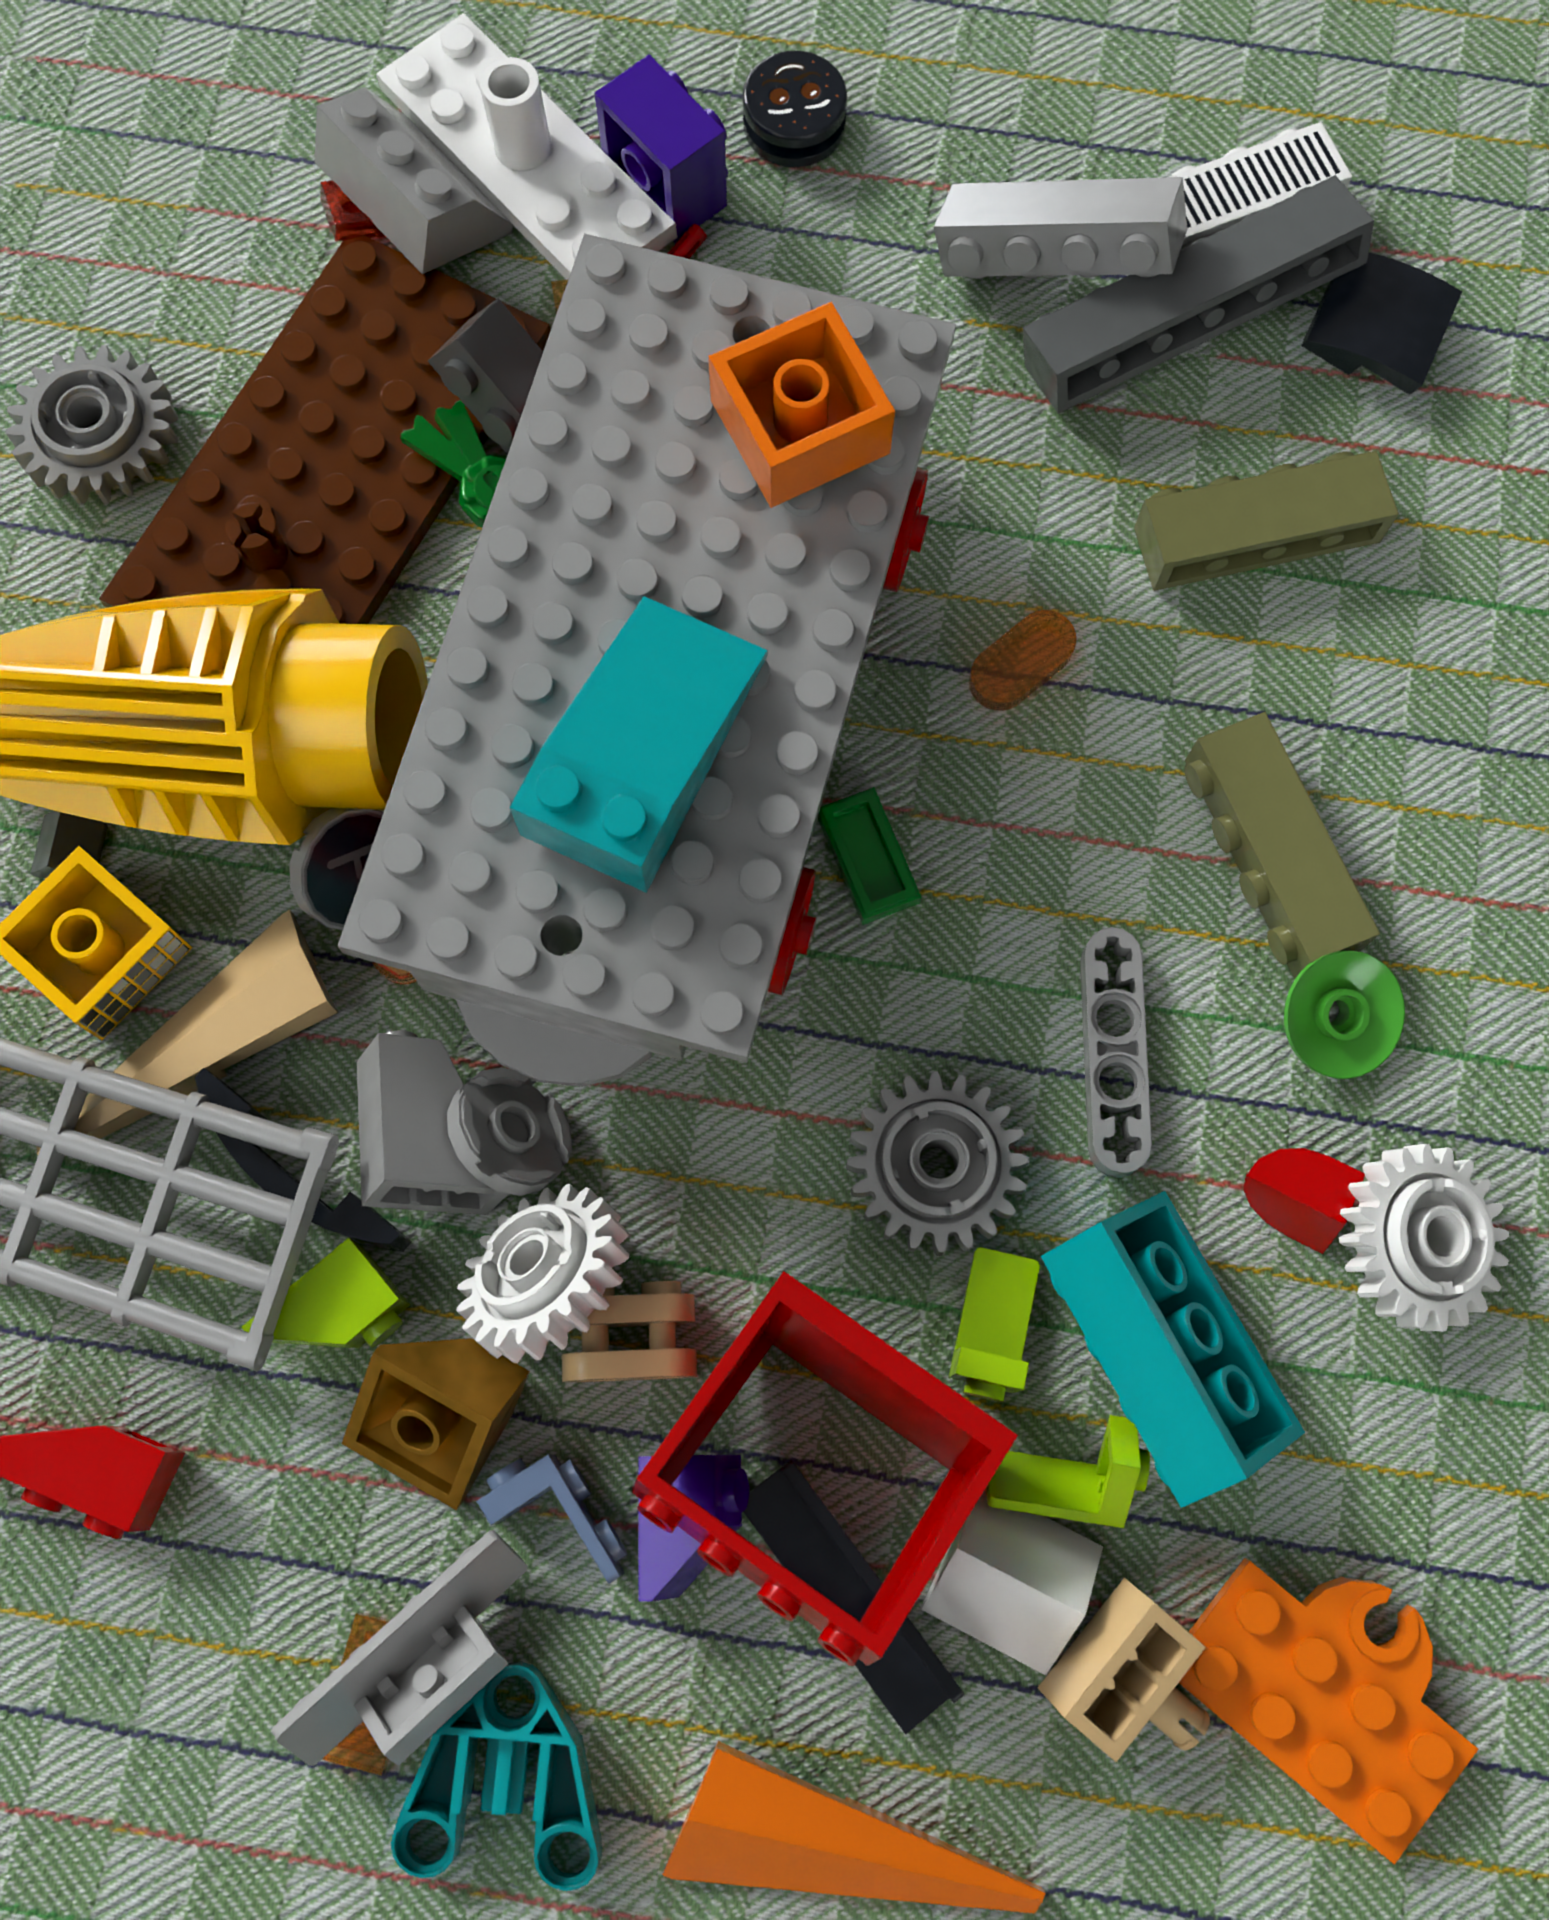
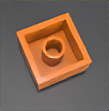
[708,301,895,508]

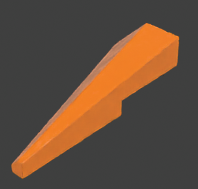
[663,1741,1046,1914]

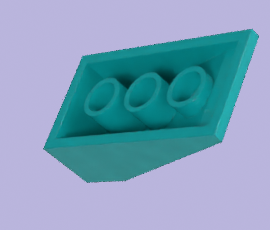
[509,596,768,893]

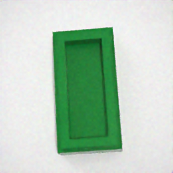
[817,787,922,925]

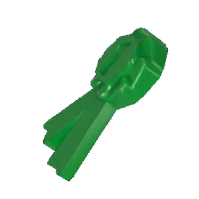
[400,400,506,527]

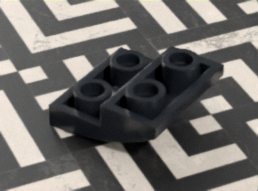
[1301,252,1462,395]

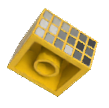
[0,846,193,1041]

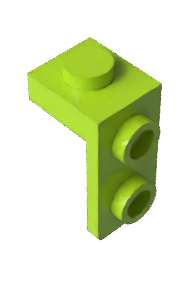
[948,1247,1040,1402]
[987,1415,1150,1528]

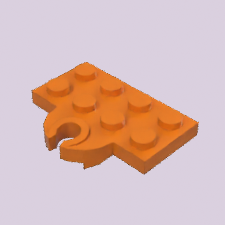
[1179,1558,1479,1865]

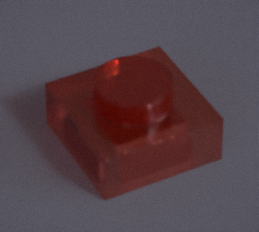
[320,180,386,241]

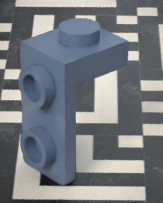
[477,1454,628,1584]

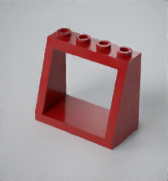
[631,1271,1018,1666]

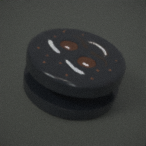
[743,50,847,168]

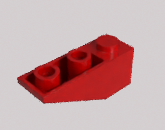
[0,1425,185,1539]

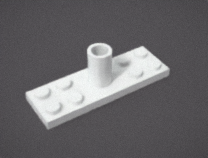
[376,13,677,281]

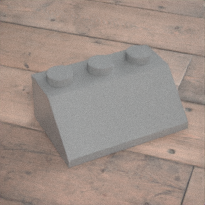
[315,87,513,274]

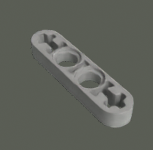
[1080,927,1152,1178]

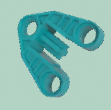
[391,1661,603,1891]

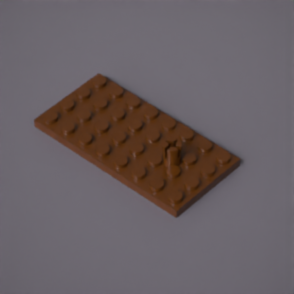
[99,229,551,624]

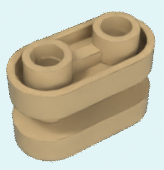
[562,1281,697,1382]

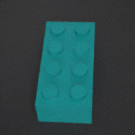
[1041,1191,1305,1508]

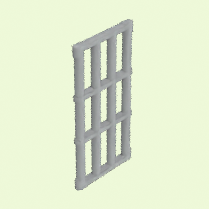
[0,1038,339,1371]

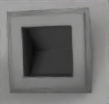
[30,811,108,878]

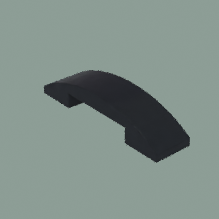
[195,1068,412,1252]

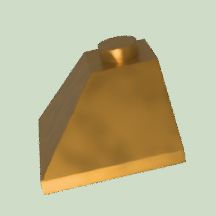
[341,1338,530,1510]

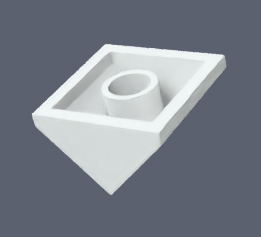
[920,1487,1103,1675]

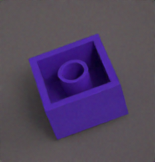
[594,54,728,244]

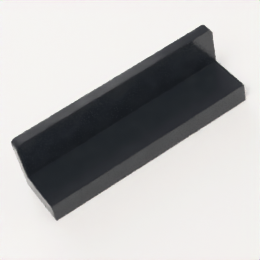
[743,1460,965,1734]

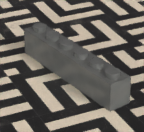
[1023,175,1374,414]

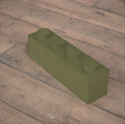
[1134,450,1399,591]
[1184,712,1380,979]

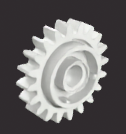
[1339,1144,1509,1331]
[456,1184,629,1363]

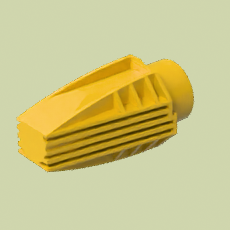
[0,589,428,845]

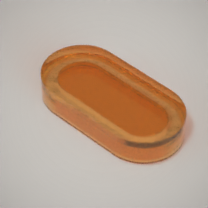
[969,610,1077,711]

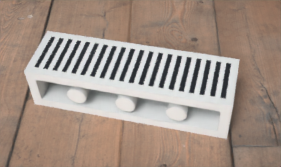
[1126,122,1352,276]

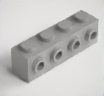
[934,177,1187,279]

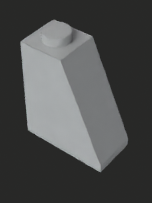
[356,1030,508,1215]

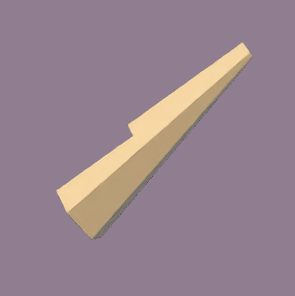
[37,909,338,1155]

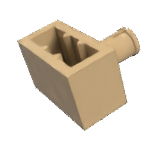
[1037,1578,1210,1762]

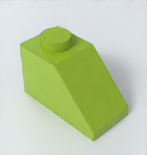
[241,1238,411,1349]

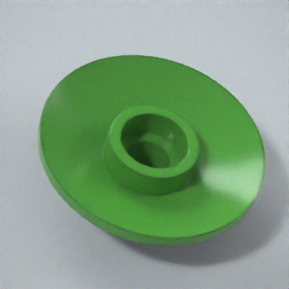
[1284,950,1405,1079]

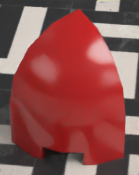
[1243,1148,1365,1254]

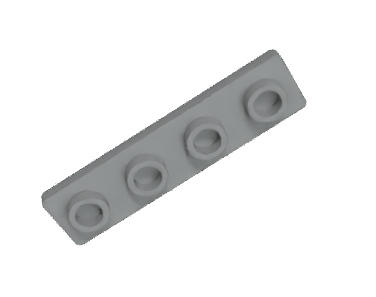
[272,1530,527,1766]

